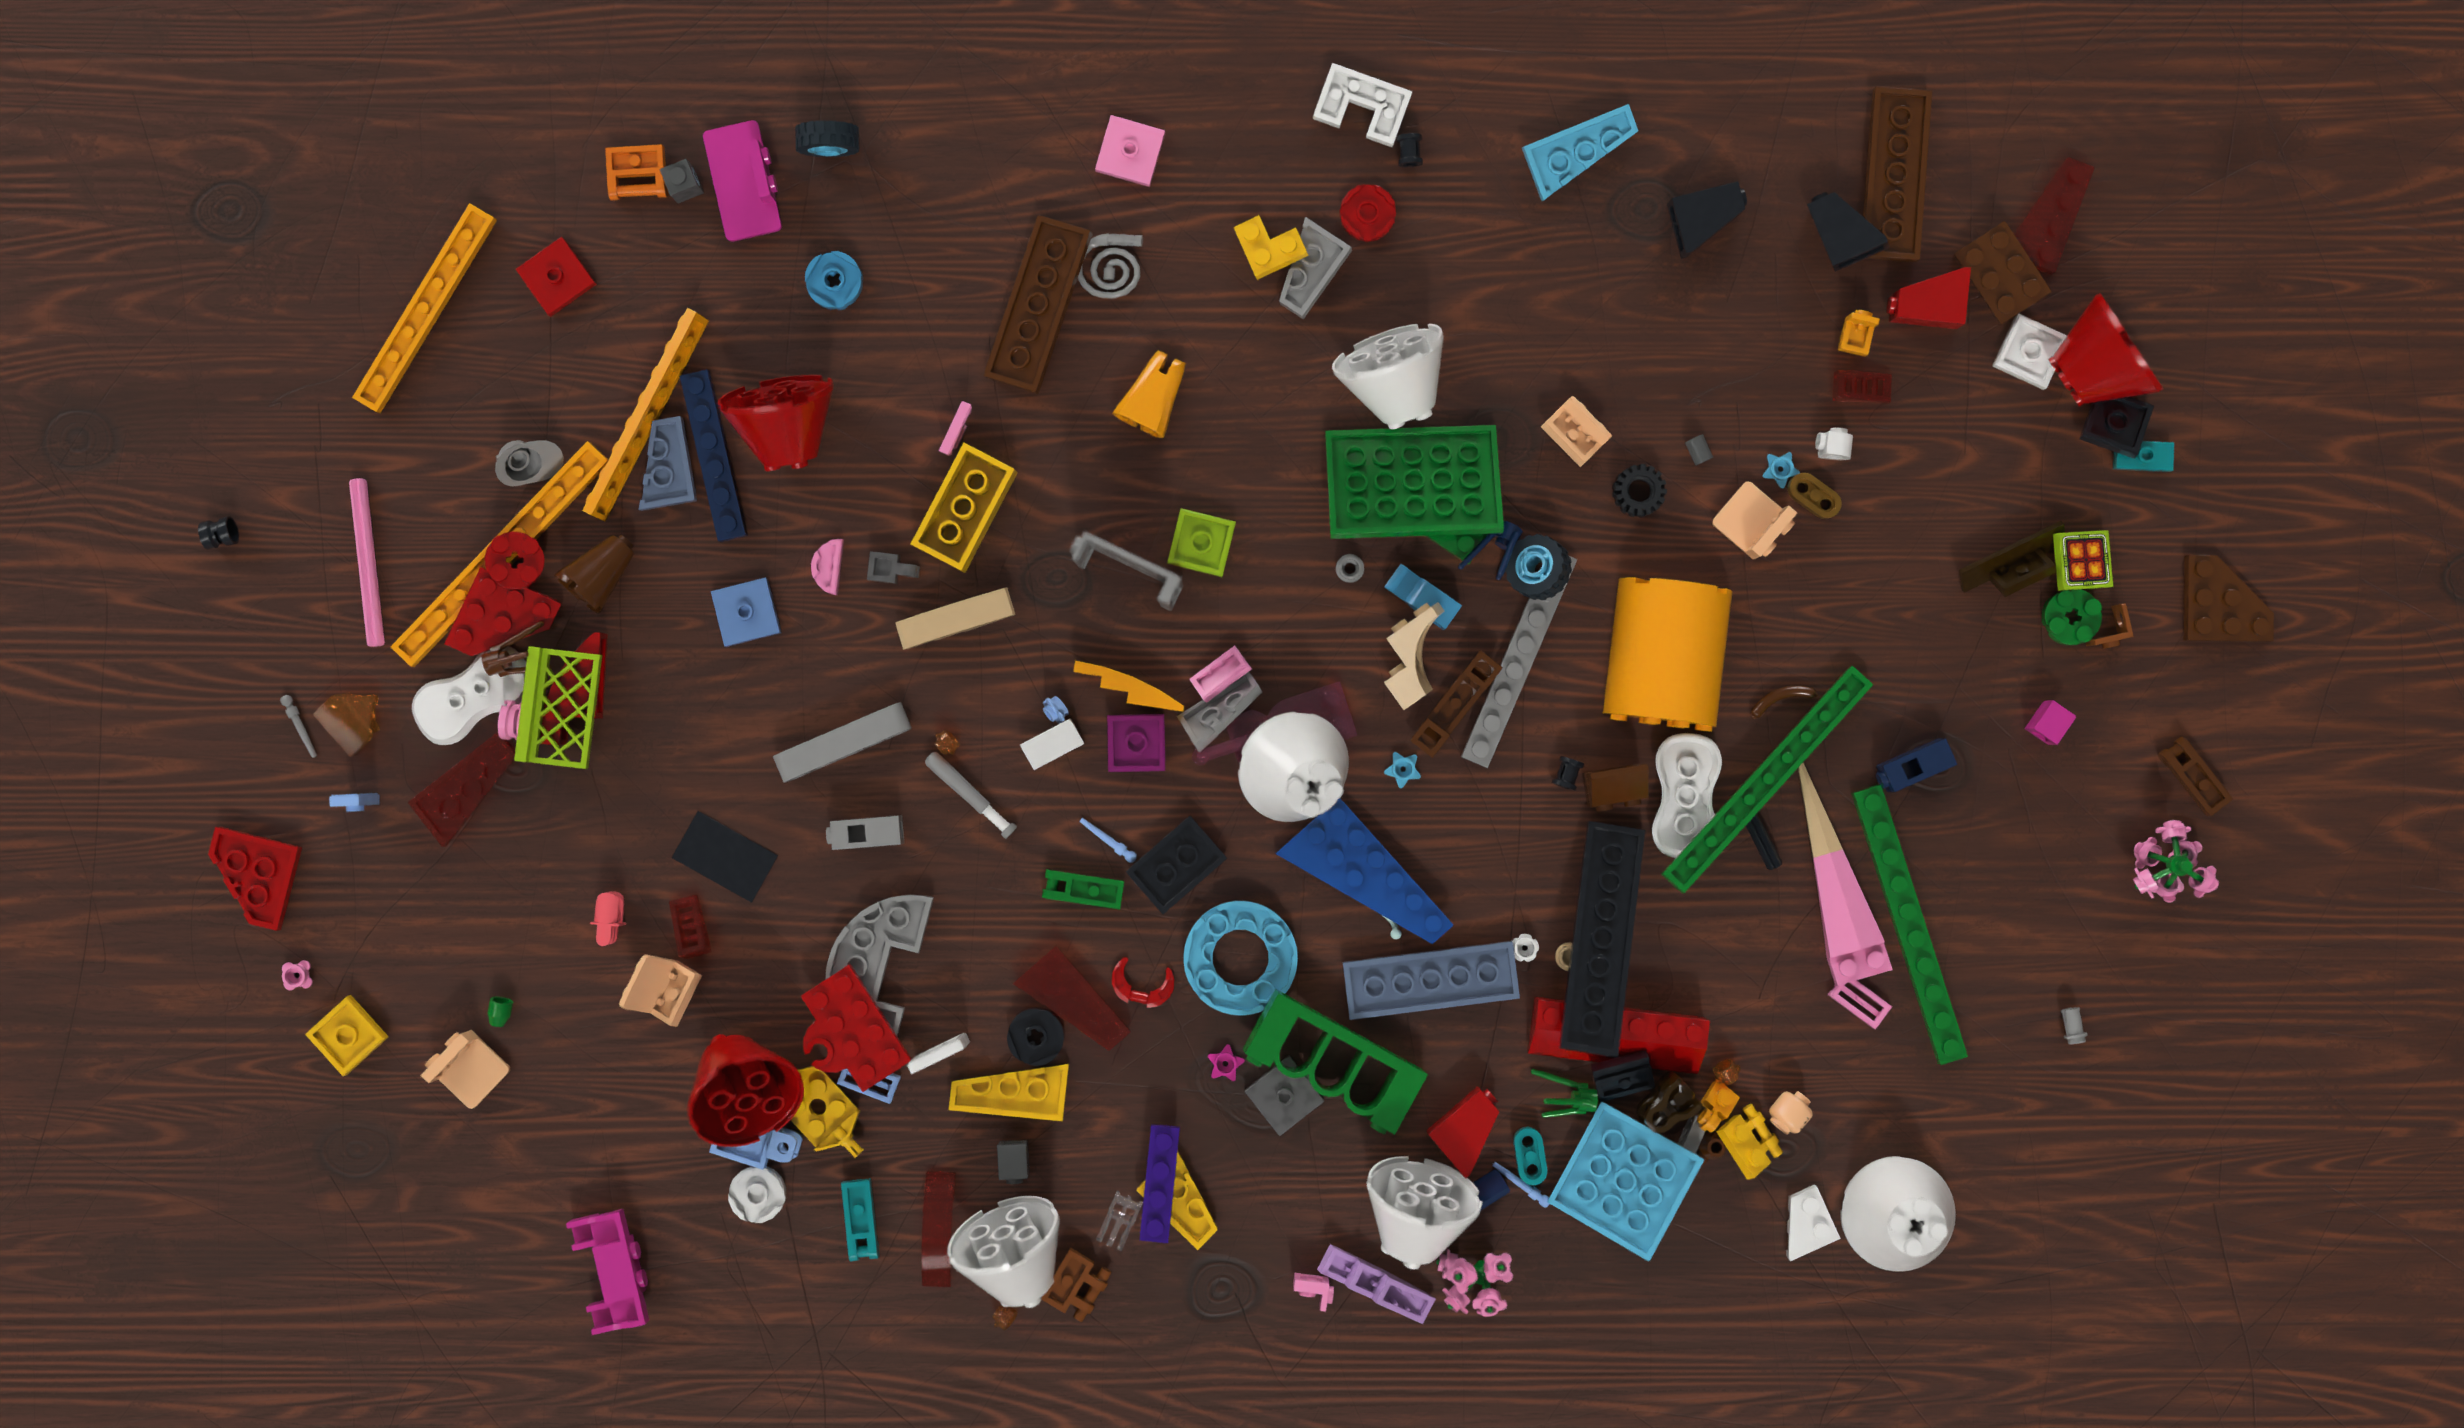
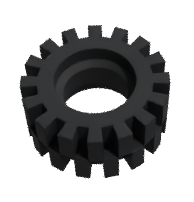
[1612,464,1667,517]

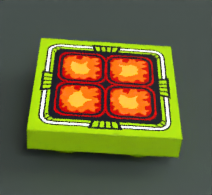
[2053,530,2113,591]

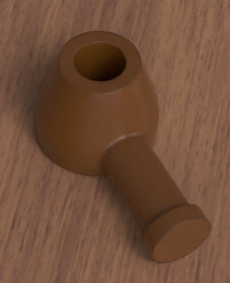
[1694,1131,1727,1180]

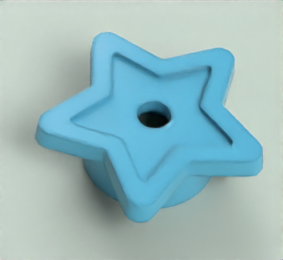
[1763,452,1800,488]
[1384,752,1421,788]

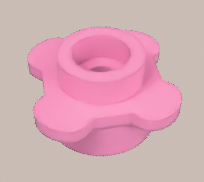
[282,960,313,990]

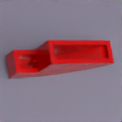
[540,632,608,745]

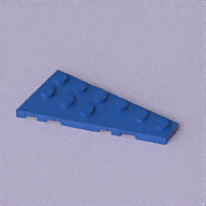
[1276,798,1453,944]

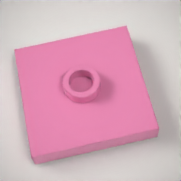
[1095,115,1165,187]

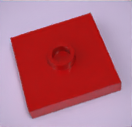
[515,236,597,317]

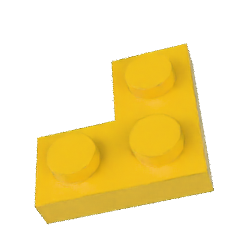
[1234,215,1309,280]

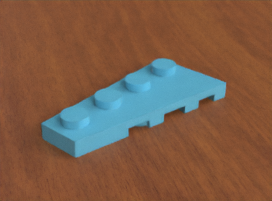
[1522,104,1638,201]

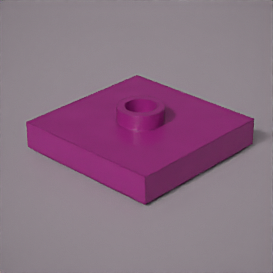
[1107,714,1166,772]

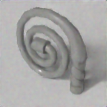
[1078,233,1143,299]

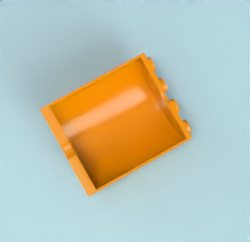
[1603,577,1732,732]

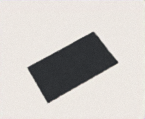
[672,811,778,903]

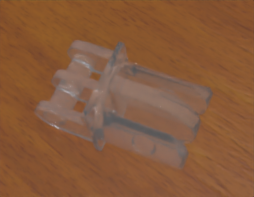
[1096,1191,1143,1251]

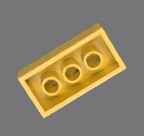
[911,443,1017,573]

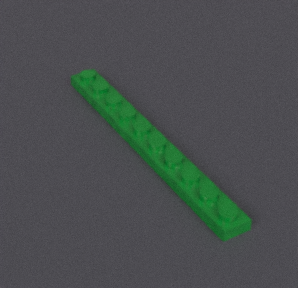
[1661,666,1874,894]
[1851,785,1968,1065]

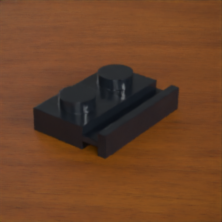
[1590,1050,1655,1102]

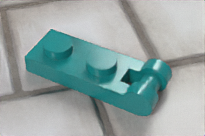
[841,1178,880,1261]

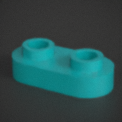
[1513,1127,1547,1185]

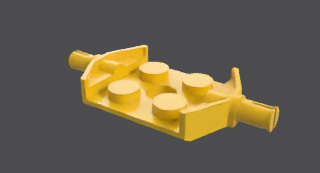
[791,1066,864,1158]

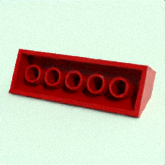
[1528,997,1710,1074]

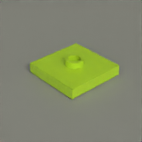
[1167,508,1236,577]

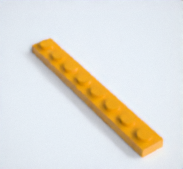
[352,203,497,413]
[582,308,709,521]

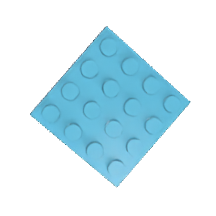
[1547,1101,1705,1261]

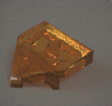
[313,692,380,757]

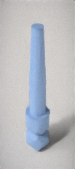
[1079,818,1137,863]
[1492,1162,1550,1208]

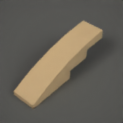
[895,588,1015,650]

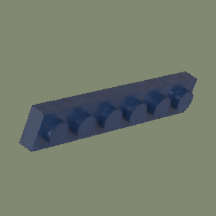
[680,370,748,542]

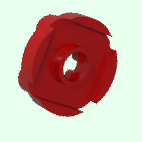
[485,532,544,590]

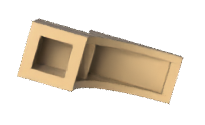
[1384,602,1444,710]

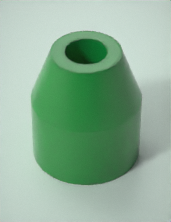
[487,996,513,1027]

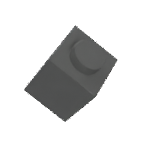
[660,159,704,203]
[997,1140,1030,1184]

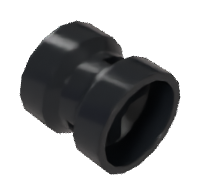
[198,517,239,550]

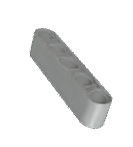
[773,702,912,783]

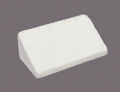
[1020,718,1084,770]

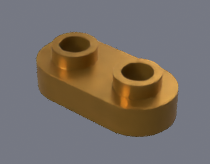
[1787,473,1842,519]

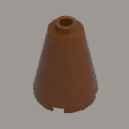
[554,535,634,614]

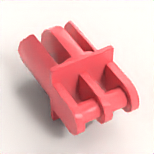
[590,891,626,946]

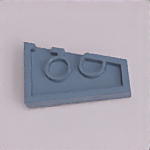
[639,416,697,511]

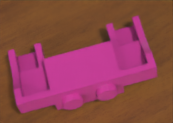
[566,1209,650,1335]

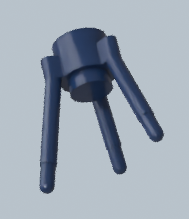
[1458,521,1523,580]

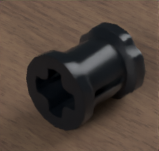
[1397,133,1423,167]
[1552,756,1584,791]

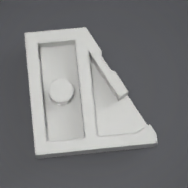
[1786,1185,1841,1261]

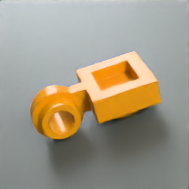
[1696,1079,1740,1133]

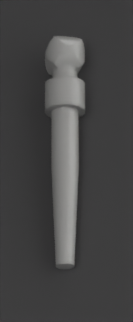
[280,695,317,758]

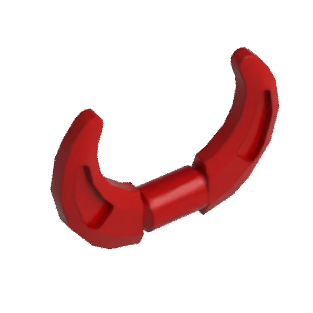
[1112,957,1174,1008]

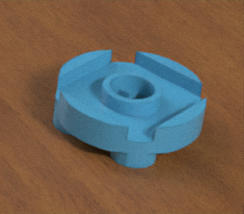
[805,251,863,310]

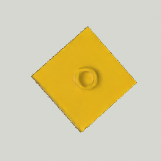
[305,995,389,1076]

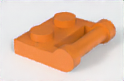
[605,144,668,201]

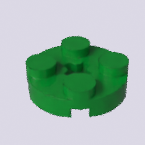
[2041,589,2102,646]

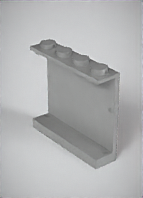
[1070,532,1183,611]

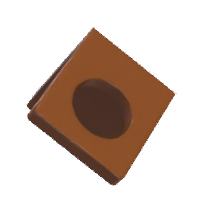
[2085,603,2134,649]

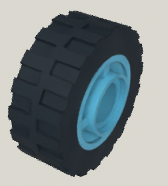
[795,120,859,157]
[1505,534,1572,600]

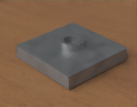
[1244,1055,1324,1136]

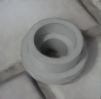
[1336,554,1364,583]

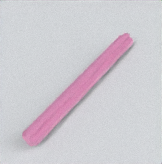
[349,478,385,647]

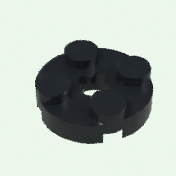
[1007,1008,1065,1066]

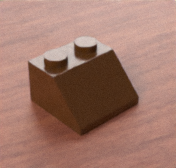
[1582,764,1649,812]

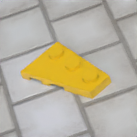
[1136,1150,1218,1250]

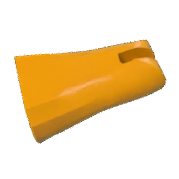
[1112,350,1186,438]

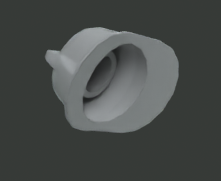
[495,440,564,486]

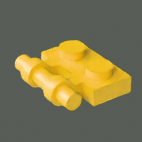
[1716,1104,1783,1180]

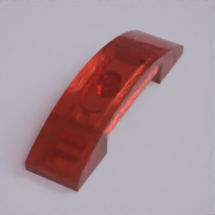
[922,1171,956,1287]

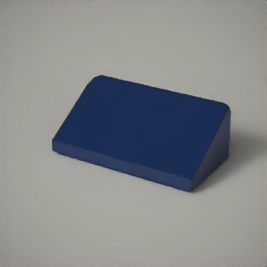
[1473,1169,1511,1211]

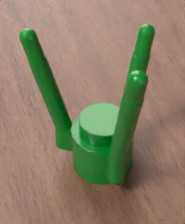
[1531,1069,1598,1118]

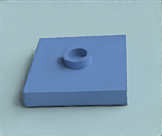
[711,577,781,647]

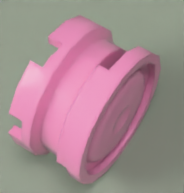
[498,700,522,741]

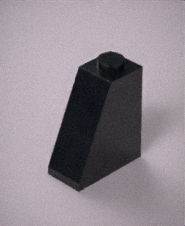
[1667,181,1747,259]
[1807,192,1889,272]

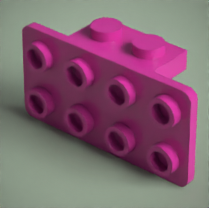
[703,120,782,242]

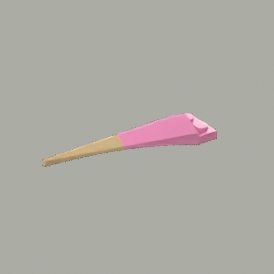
[1798,763,1893,986]

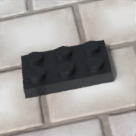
[1126,816,1227,914]

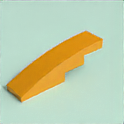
[1073,660,1185,712]

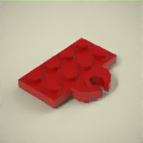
[801,964,912,1092]

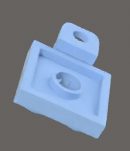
[709,1127,803,1170]

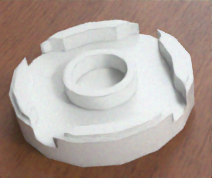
[728,1166,786,1223]

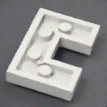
[1313,63,1412,147]

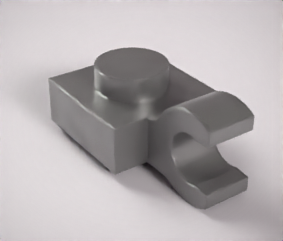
[867,551,920,584]

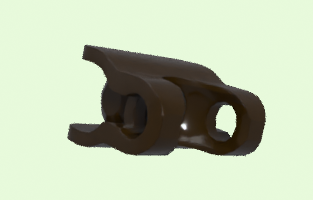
[1636,1071,1704,1133]

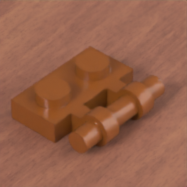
[1041,1247,1112,1322]

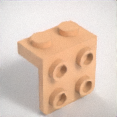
[1712,481,1797,559]
[619,955,702,1027]
[420,1030,510,1109]

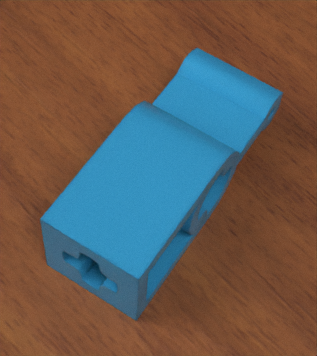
[1384,564,1462,630]

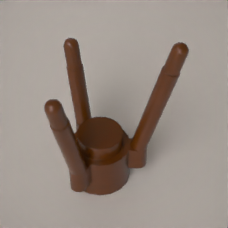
[481,621,552,677]

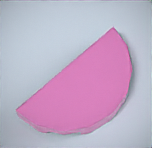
[939,401,972,456]
[811,539,844,595]

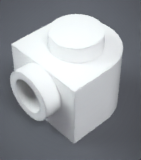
[1815,428,1853,460]

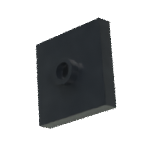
[2079,397,2154,459]

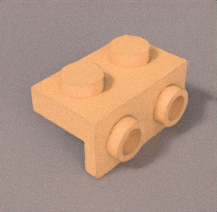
[1541,396,1612,467]

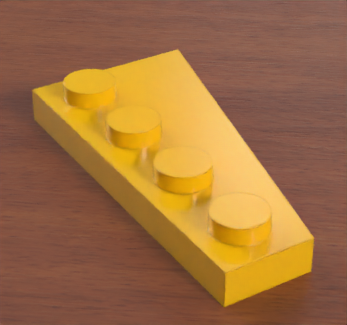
[949,1064,1069,1121]

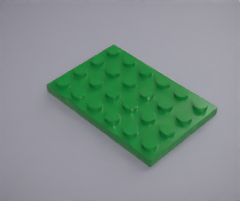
[1325,425,1504,539]

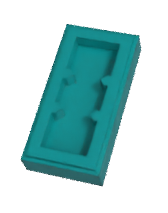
[2113,441,2174,472]

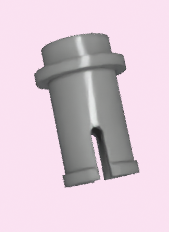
[2061,1007,2088,1044]

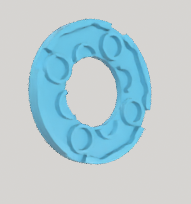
[1184,900,1298,1015]

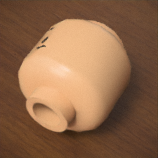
[1769,1091,1813,1135]

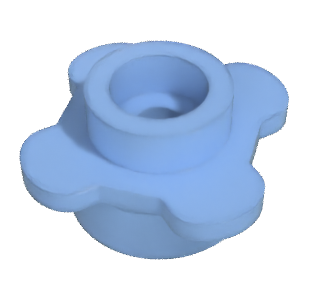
[1043,696,1069,724]

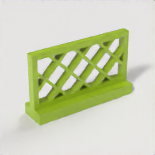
[514,646,602,769]

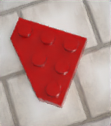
[444,566,562,656]
[208,827,302,931]

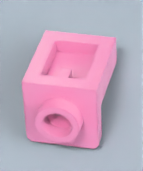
[1293,1273,1334,1312]

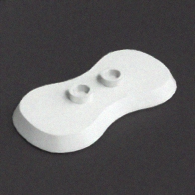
[412,647,526,745]
[1652,733,1722,858]

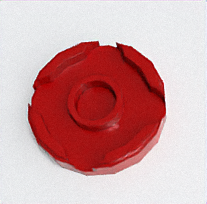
[1339,184,1396,242]

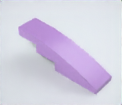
[1317,1244,1436,1324]

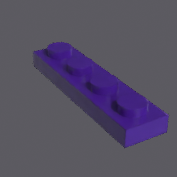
[1140,1124,1180,1243]

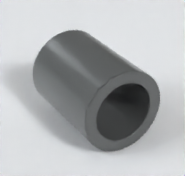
[1685,434,1713,466]

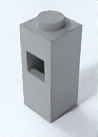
[826,815,904,850]

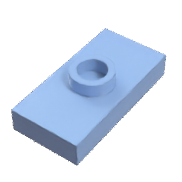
[329,793,380,812]

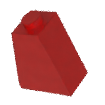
[1886,267,1971,329]
[1426,1086,1499,1178]

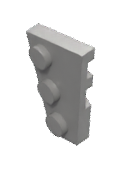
[1279,217,1352,319]
[1177,672,1262,753]

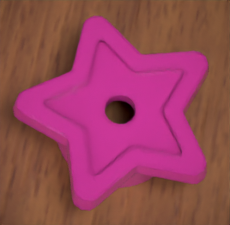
[1208,1045,1245,1081]

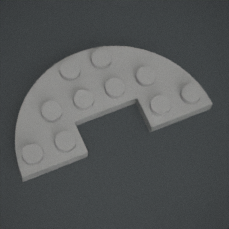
[825,895,934,1037]

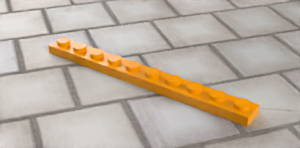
[391,441,608,667]

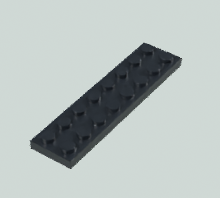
[1559,821,1645,1058]

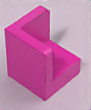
[2025,700,2076,745]

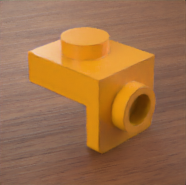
[1838,310,1880,357]

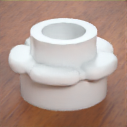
[1512,934,1539,962]

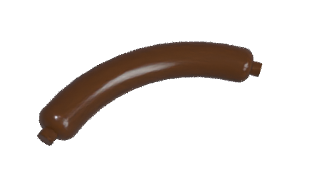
[1751,685,1818,720]

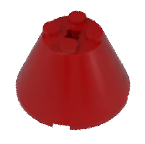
[2048,293,2163,407]
[718,375,834,471]
[687,1034,804,1147]

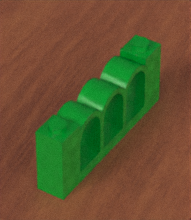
[1242,989,1428,1135]

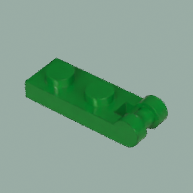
[1042,869,1125,909]

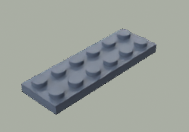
[1342,941,1520,1020]

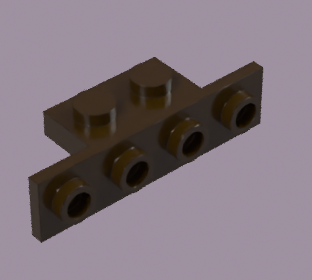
[1959,521,2065,597]

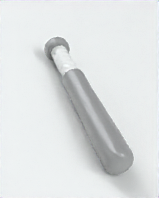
[925,752,1017,839]

